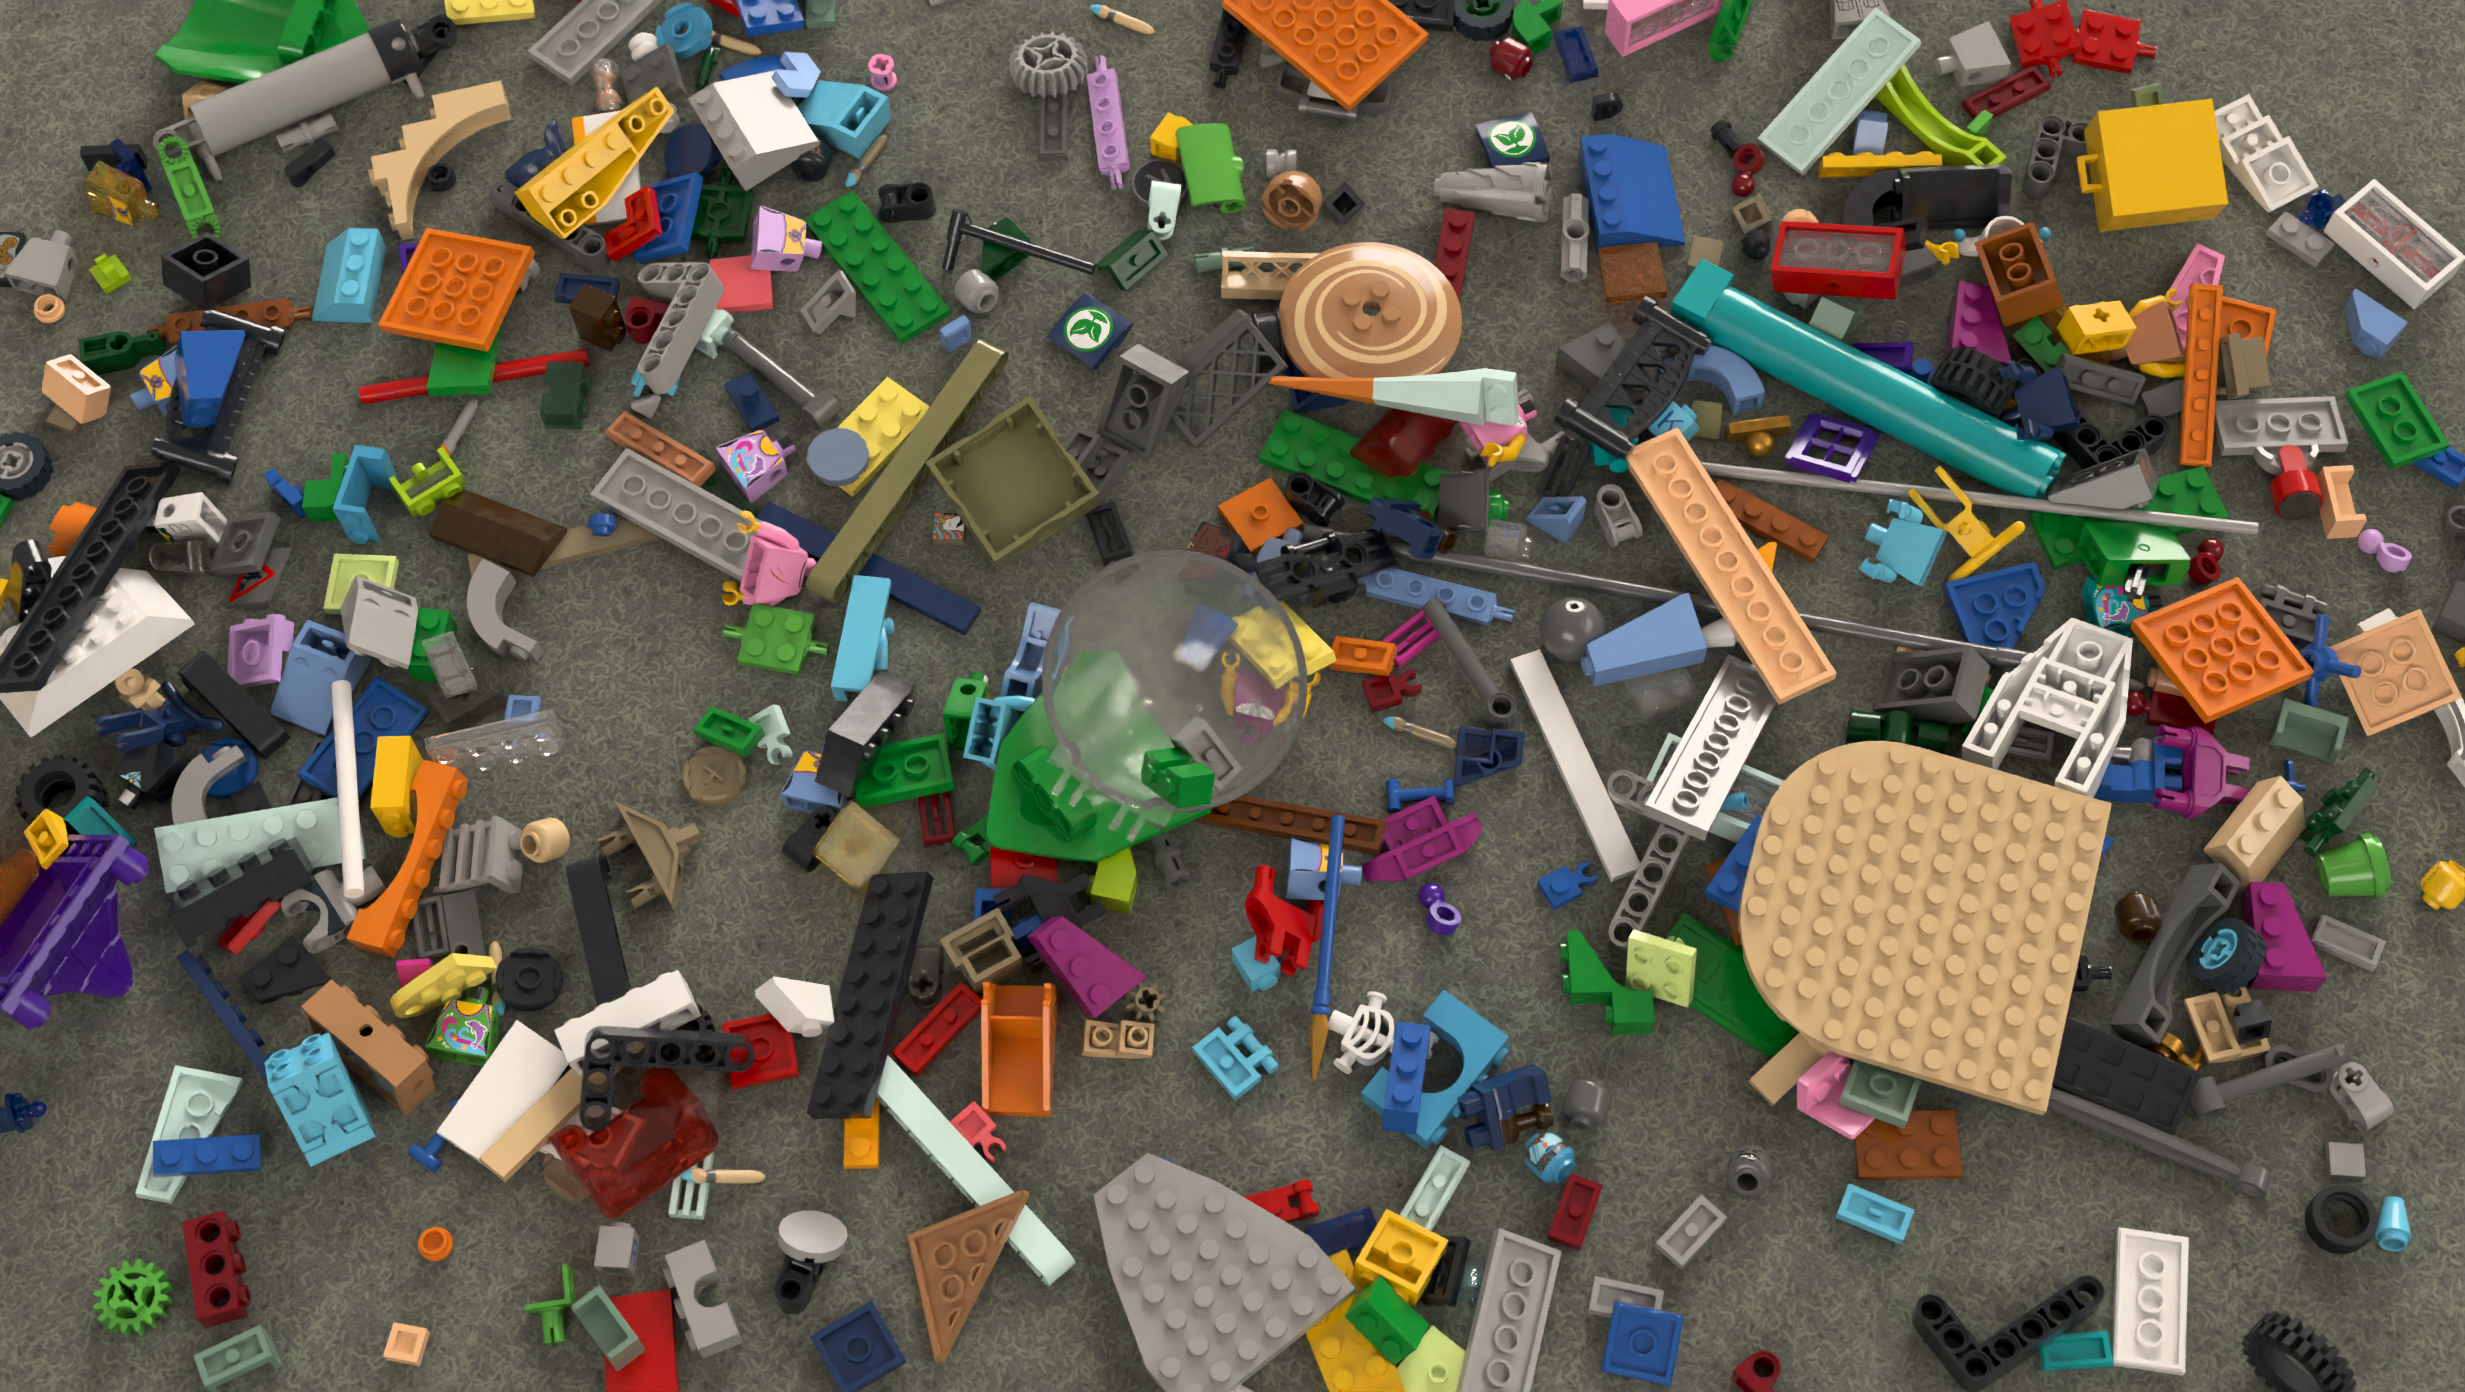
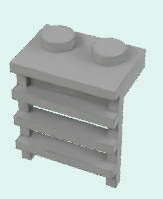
[433,816,524,895]

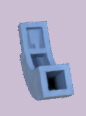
[1655,345,1765,414]

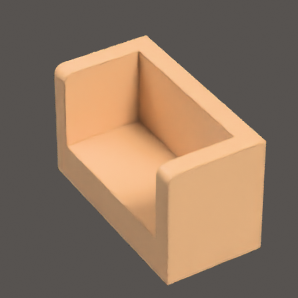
[41,354,111,424]
[2317,465,2367,539]

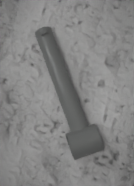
[724,330,841,430]
[1422,598,1516,729]
[2190,1043,2350,1121]

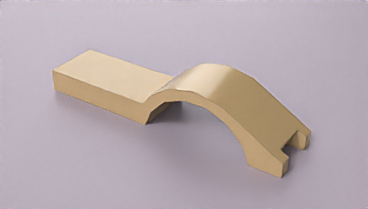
[1748,1032,1829,1106]

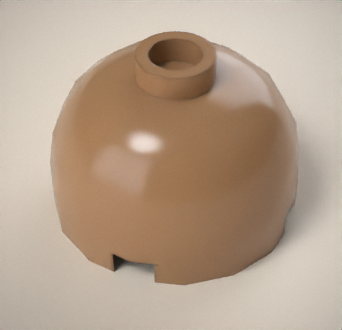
[1262,170,1323,231]

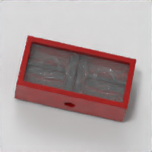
[1771,221,1906,300]

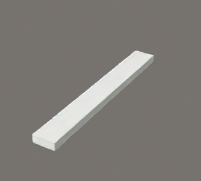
[1510,649,1640,882]

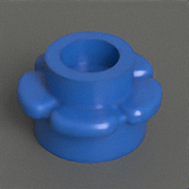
[586,513,617,537]

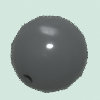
[1540,597,1606,663]

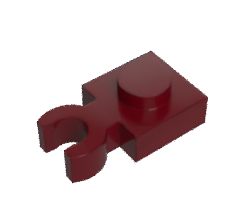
[1362,669,1422,713]

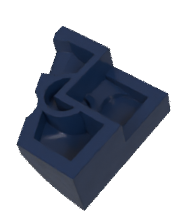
[1453,726,1525,786]

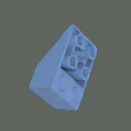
[269,620,372,737]

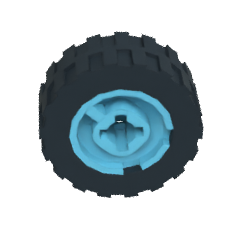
[2188,917,2266,995]

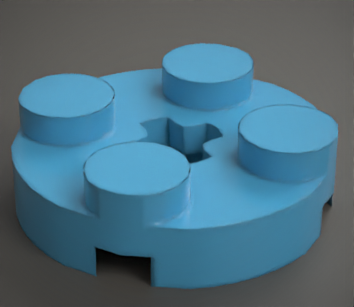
[655,3,712,61]

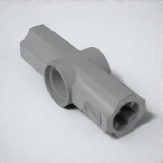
[1560,193,1589,283]

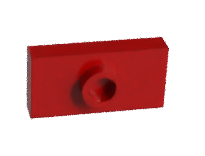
[217,899,281,955]

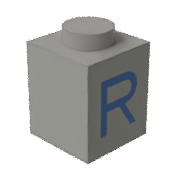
[594,1222,640,1277]

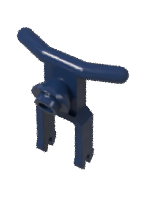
[94,681,225,752]

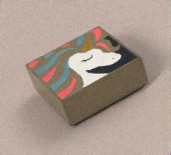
[932,512,966,545]

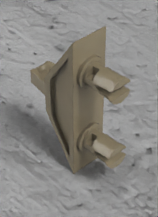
[597,801,702,916]

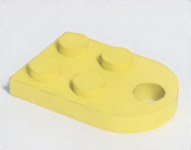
[390,953,496,1018]

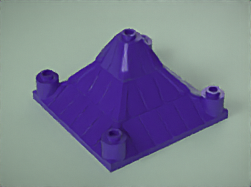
[0,834,149,1030]

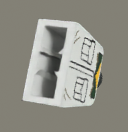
[146,492,227,548]

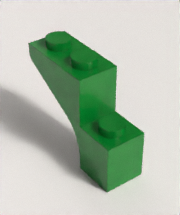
[1559,930,1655,1035]

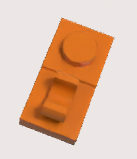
[1328,636,1397,676]

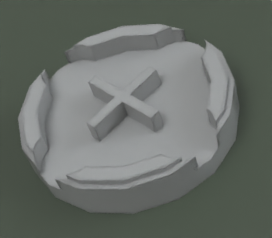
[778,1211,848,1263]

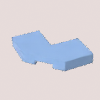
[771,52,821,98]

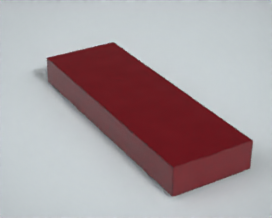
[1961,65,2051,120]

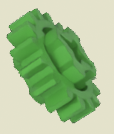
[93,1259,173,1337]

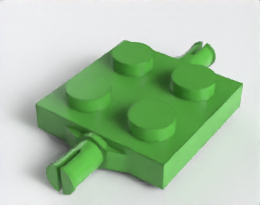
[723,603,831,675]

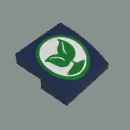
[1475,112,1550,168]
[1047,292,1134,370]

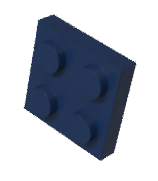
[810,1301,907,1392]

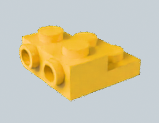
[1352,1209,1448,1307]

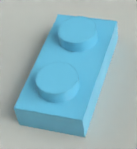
[1835,1183,1914,1244]

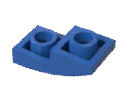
[720,55,787,81]

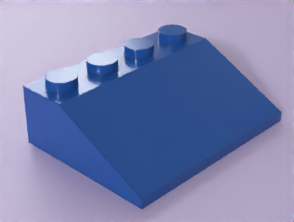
[1578,134,1685,254]

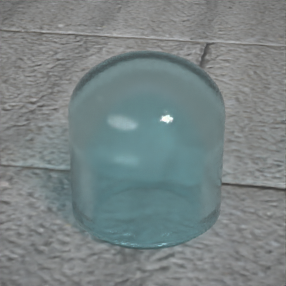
[1459,1266,1484,1302]

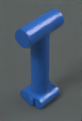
[1386,779,1454,813]
[408,1100,458,1173]

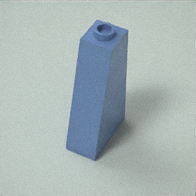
[1581,593,1707,687]

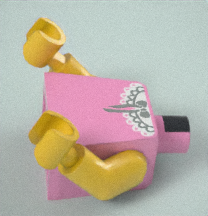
[1459,400,1537,467]

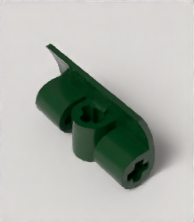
[1845,709,1949,754]

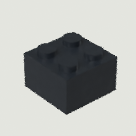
[161,232,251,311]

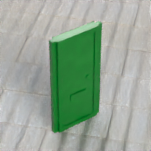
[1665,912,1799,1059]

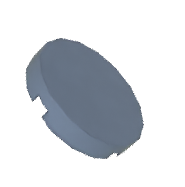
[807,428,870,486]

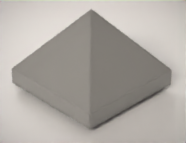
[629,392,661,419]

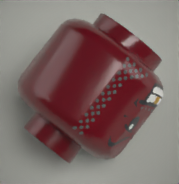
[1489,37,1534,81]

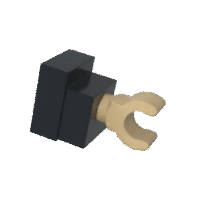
[2222,987,2272,1045]

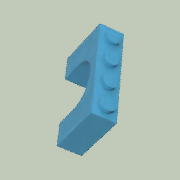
[1361,990,1510,1150]

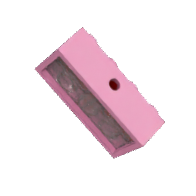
[1604,0,1722,57]

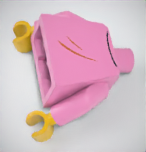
[722,511,816,606]

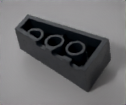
[815,671,915,797]
[168,837,315,949]

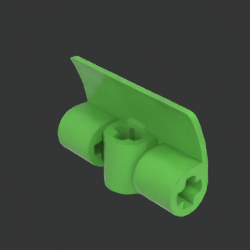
[1176,123,1246,213]

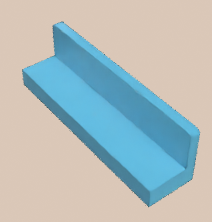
[831,575,891,702]

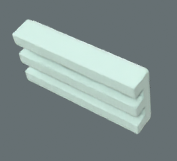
[668,1148,714,1220]

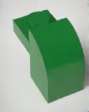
[1511,0,1563,56]
[302,453,349,522]

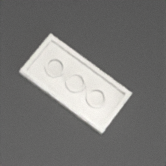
[436,1020,568,1167]
[2112,1228,2189,1375]

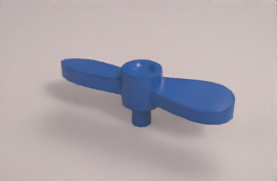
[2284,760,2306,793]

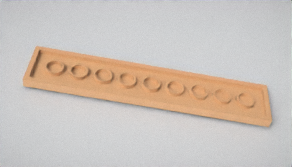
[1627,427,1837,705]

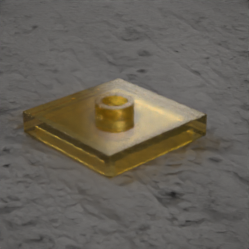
[812,800,901,892]

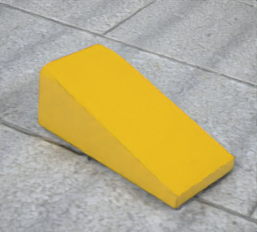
[24,809,69,870]

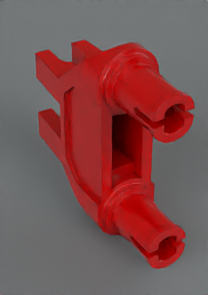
[1245,865,1324,977]

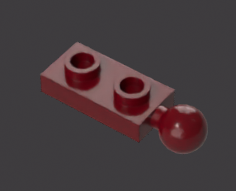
[2126,690,2216,735]

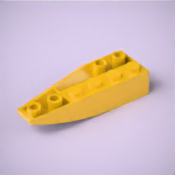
[514,87,674,239]

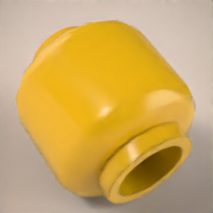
[2420,860,2465,910]

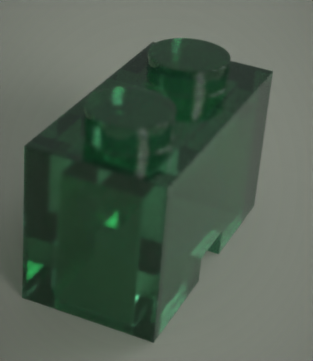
[540,362,593,429]

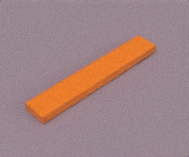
[2178,283,2223,468]

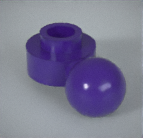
[1418,883,1461,935]

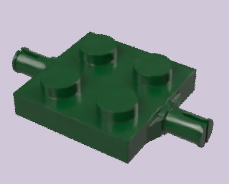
[690,168,754,258]
[2299,768,2378,857]

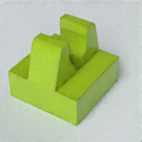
[89,253,132,294]

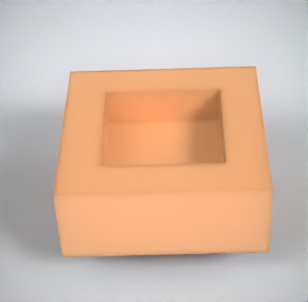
[383,1322,430,1366]

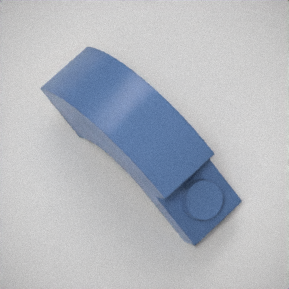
[1000,602,1063,699]

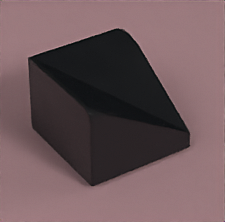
[1323,181,1365,224]

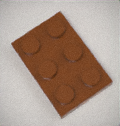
[1853,1110,1963,1181]

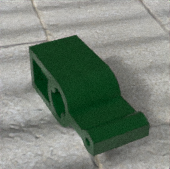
[78,331,167,375]

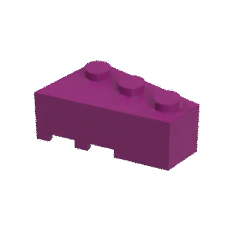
[1945,281,2012,367]
[2241,882,2327,992]
[1027,916,1147,1018]

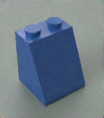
[174,330,245,428]

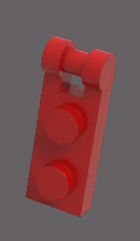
[1244,1179,1320,1223]

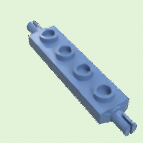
[1357,568,1515,626]

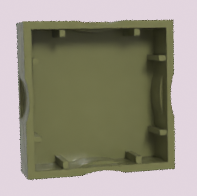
[926,395,1101,571]

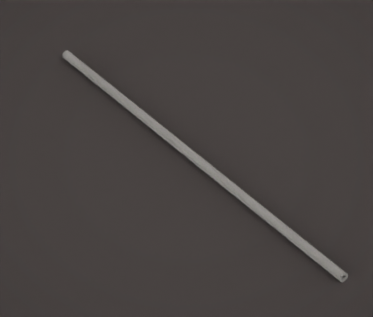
[1700,462,2259,535]

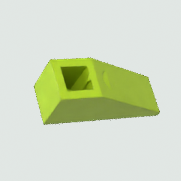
[1086,847,1138,914]

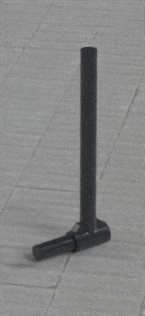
[942,209,1096,275]

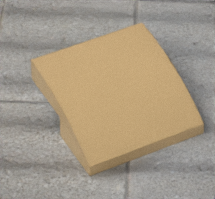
[2184,988,2271,1063]

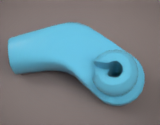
[874,618,894,671]

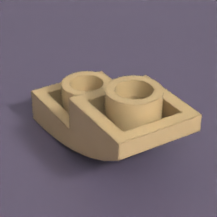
[1081,1020,1155,1059]

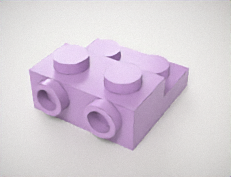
[227,614,294,689]

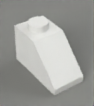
[755,977,834,1037]

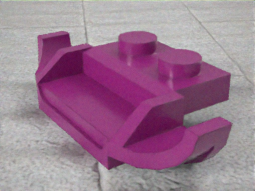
[1362,796,1483,882]

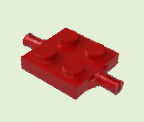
[2009,0,2081,78]
[2072,9,2157,74]

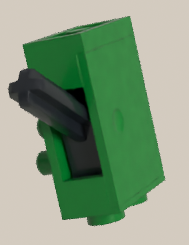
[2076,522,2190,602]

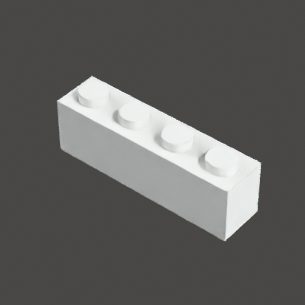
[554,970,701,1076]

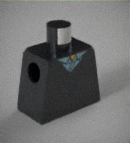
[115,727,192,810]

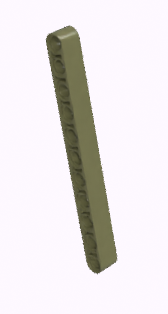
[806,339,1009,603]

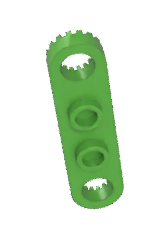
[158,136,222,239]

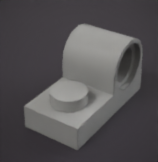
[1171,717,1242,791]

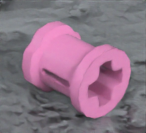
[868,54,897,92]

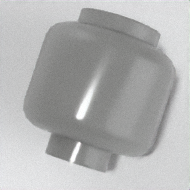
[954,269,999,314]

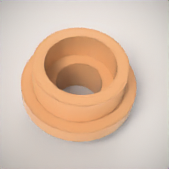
[34,294,65,323]

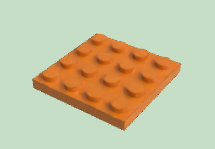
[378,228,535,352]
[2130,577,2315,724]

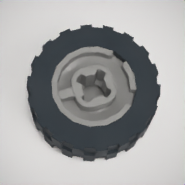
[0,432,53,501]

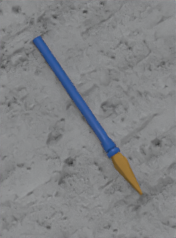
[1310,815,1345,1081]

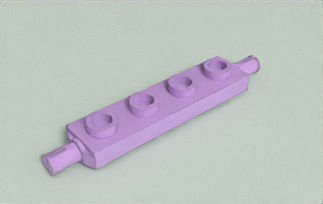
[1087,55,1130,190]

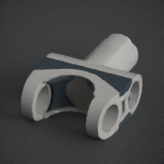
[280,866,386,954]

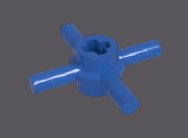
[2299,614,2361,708]

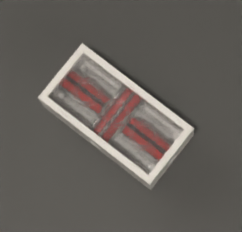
[2323,179,2465,310]

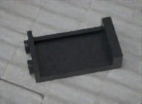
[1891,164,2012,228]

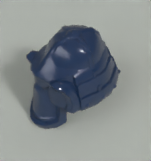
[505,118,568,188]

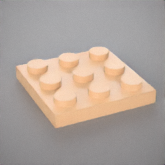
[2328,609,2462,737]

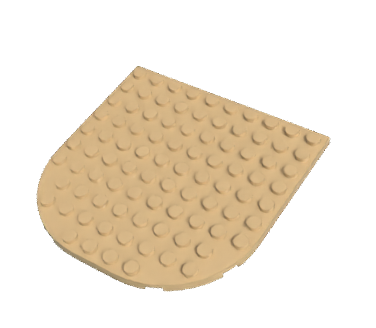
[1738,741,2112,1116]

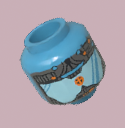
[1524,1132,1575,1183]

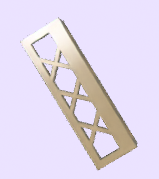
[1221,251,1319,300]

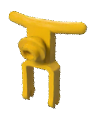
[1907,465,2025,582]

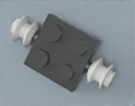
[619,33,686,133]

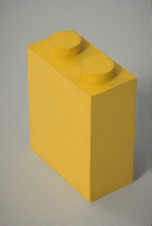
[370,736,423,838]

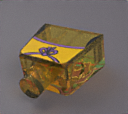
[84,160,160,226]

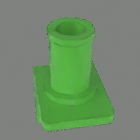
[524,1263,576,1345]

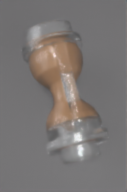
[589,58,623,114]

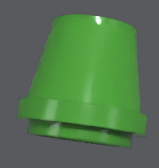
[2316,832,2391,899]

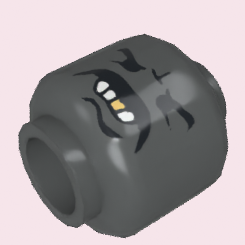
[1726,1144,1773,1196]

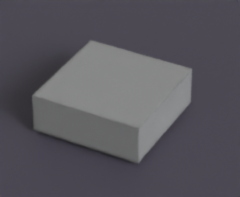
[2325,1142,2366,1181]

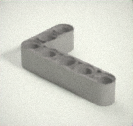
[637,262,724,394]
[1607,770,1691,950]

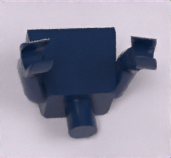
[1997,360,2082,441]

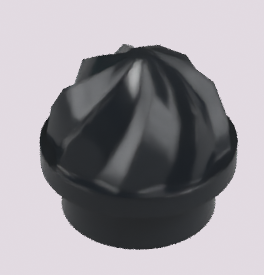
[1741,229,1770,260]

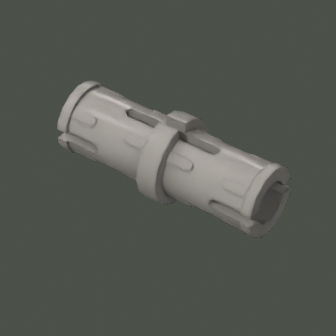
[276,113,339,153]

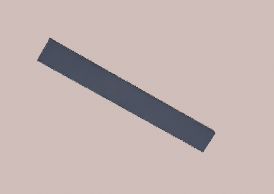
[757,501,981,636]

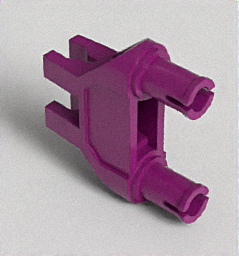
[2152,725,2250,819]

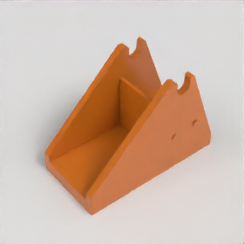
[981,982,1059,1117]

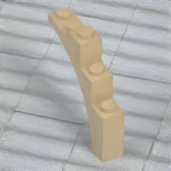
[368,80,511,240]

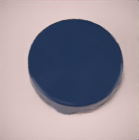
[664,123,721,178]

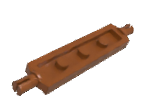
[147,298,313,346]

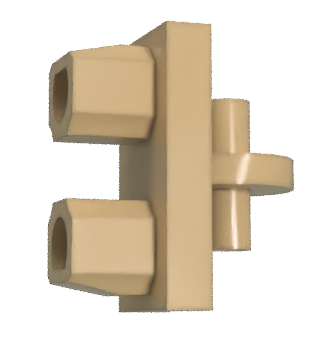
[114,668,166,711]

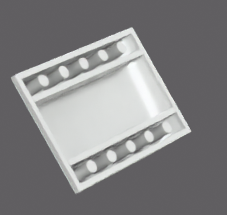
[0,568,195,737]

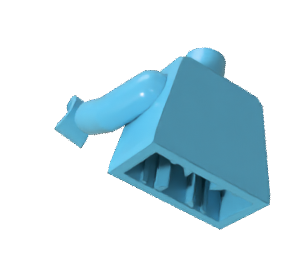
[1858,499,1947,587]
[963,695,1035,771]

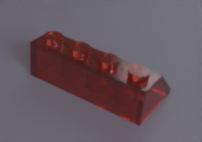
[1349,408,1459,478]

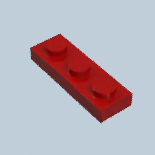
[891,981,982,1077]

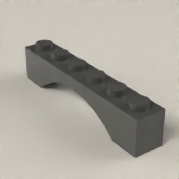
[2109,863,2241,1045]

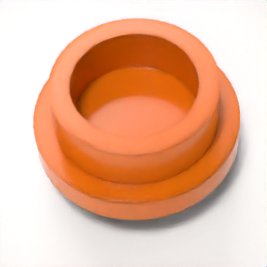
[418,1227,454,1262]

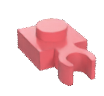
[950,1101,1007,1163]

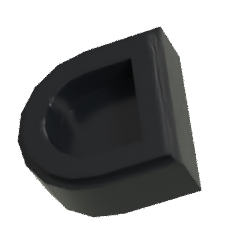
[1591,92,1623,121]

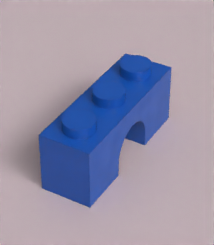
[1382,1021,1431,1134]

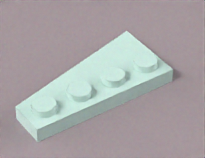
[135,1065,244,1204]

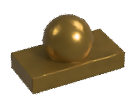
[1724,415,1791,459]

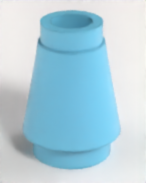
[2375,1196,2412,1251]

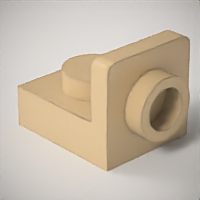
[182,81,227,120]

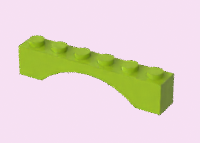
[1875,64,2007,166]

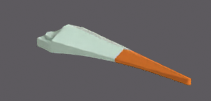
[1269,368,1519,426]

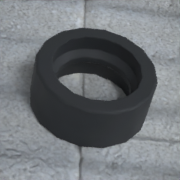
[2305,1184,2378,1255]

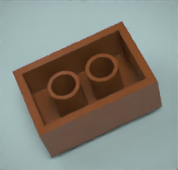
[1974,222,2064,327]

